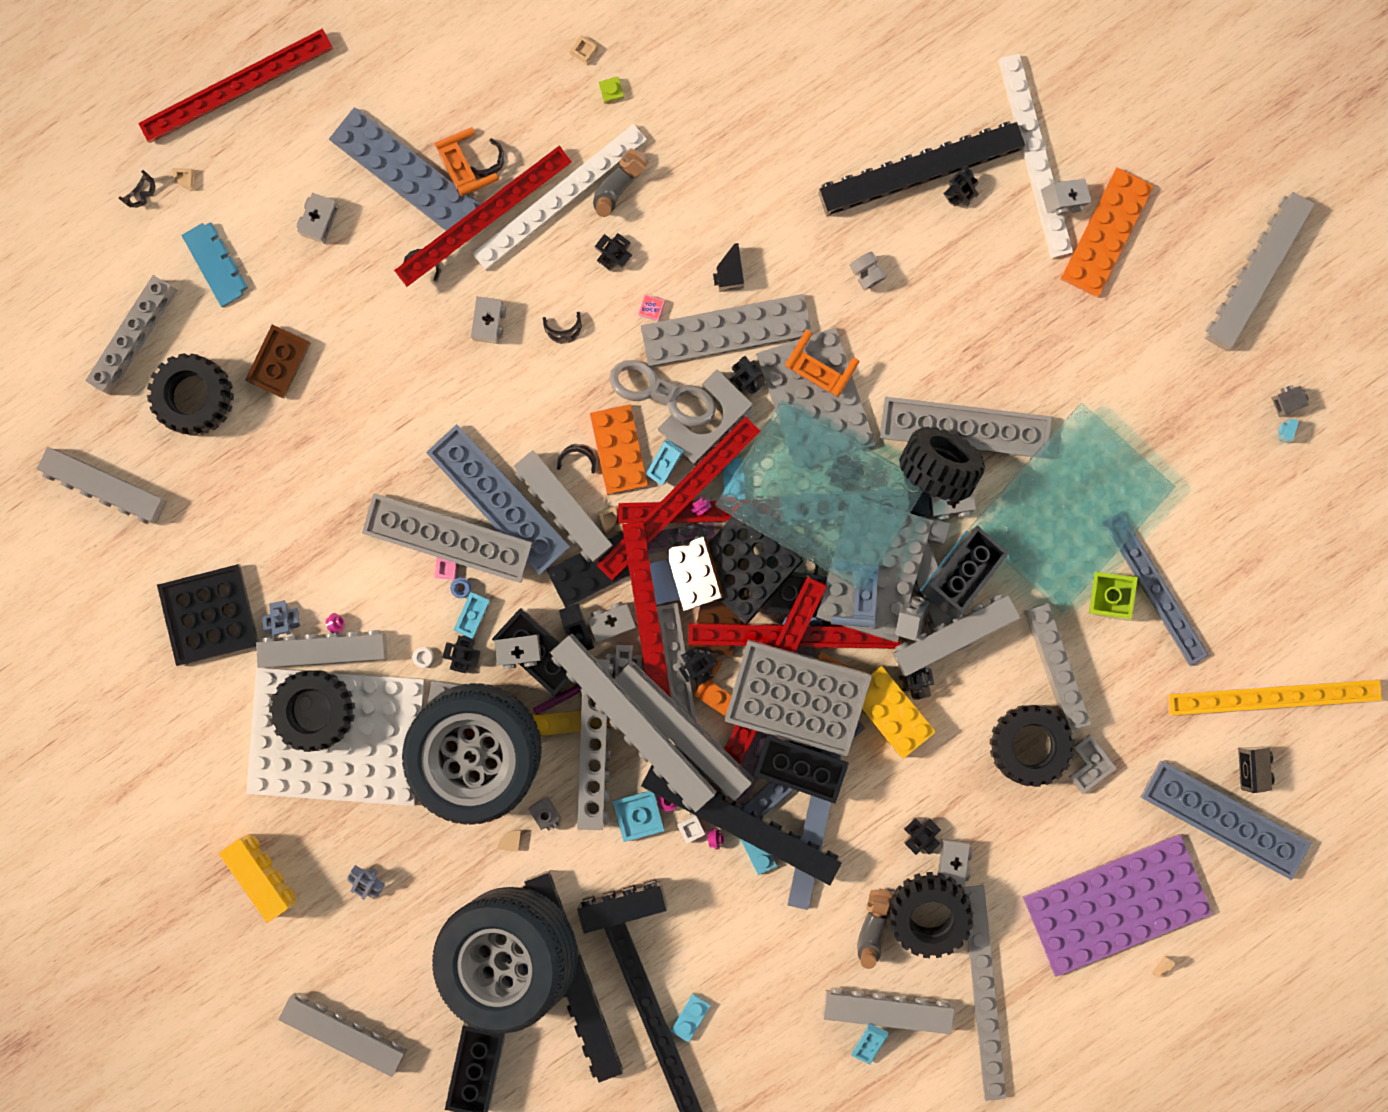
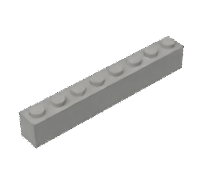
[1204,192,1315,351]
[614,661,754,801]

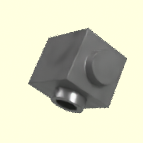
[1271,385,1309,417]
[528,796,561,831]

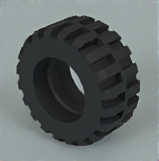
[147,353,234,436]
[899,427,985,502]
[269,670,355,752]
[989,705,1075,787]
[890,872,973,959]

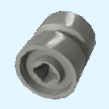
[849,251,887,291]

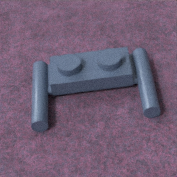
[831,563,879,628]

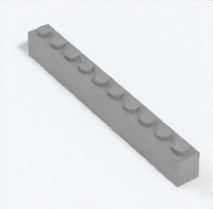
[550,634,716,812]

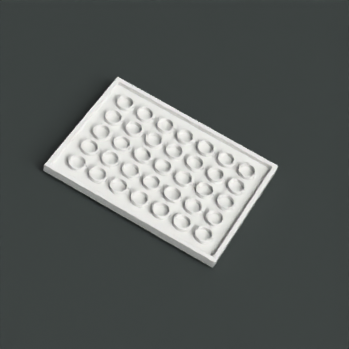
[246,668,425,806]

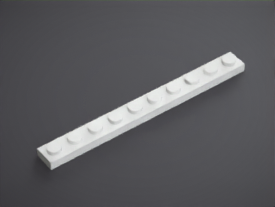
[998,53,1073,259]
[472,124,647,271]

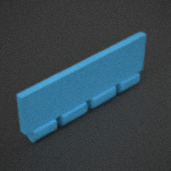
[181,222,248,307]

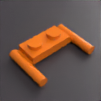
[434,127,499,197]
[784,330,860,398]
[692,659,732,716]

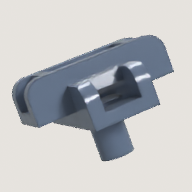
[262,600,300,638]
[348,865,385,900]

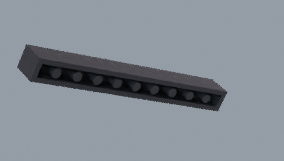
[818,121,1025,217]
[641,765,842,886]
[522,870,623,1083]

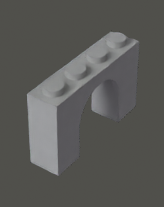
[658,369,753,466]

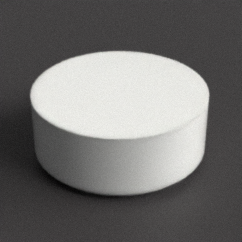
[412,647,434,668]

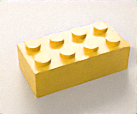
[862,666,935,759]
[218,834,297,923]

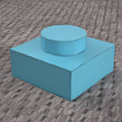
[1278,418,1299,443]

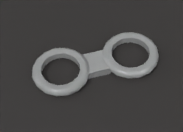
[609,360,716,426]

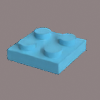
[613,791,665,842]

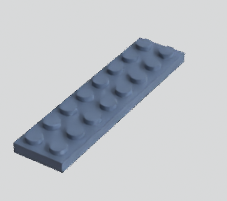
[329,107,480,231]
[426,424,570,575]
[1140,760,1311,880]

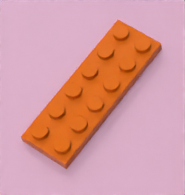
[1060,167,1154,298]

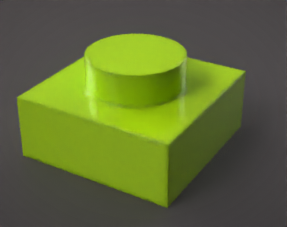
[599,76,624,104]

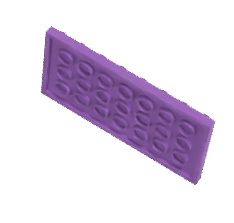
[1022,834,1212,977]

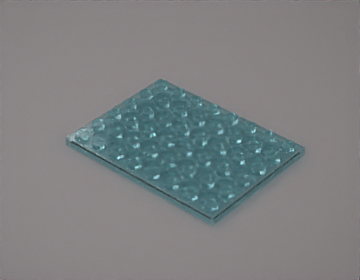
[716,400,923,591]
[969,403,1176,613]

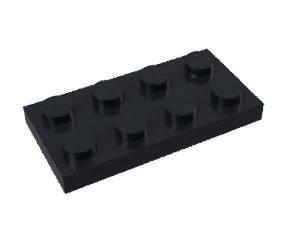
[546,533,630,608]

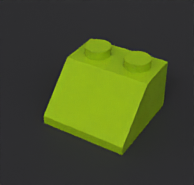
[1089,572,1138,621]

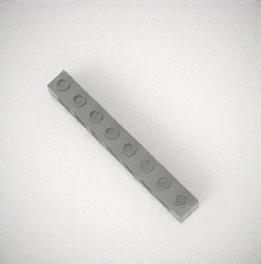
[577,658,613,830]

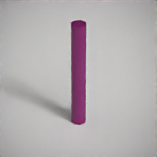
[533,684,582,715]

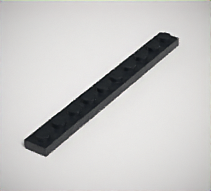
[604,922,703,1112]

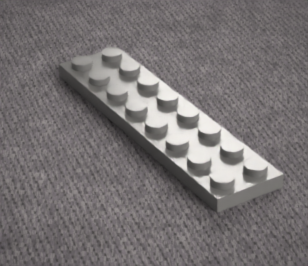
[640,294,812,367]
[880,397,1052,459]
[362,493,533,583]

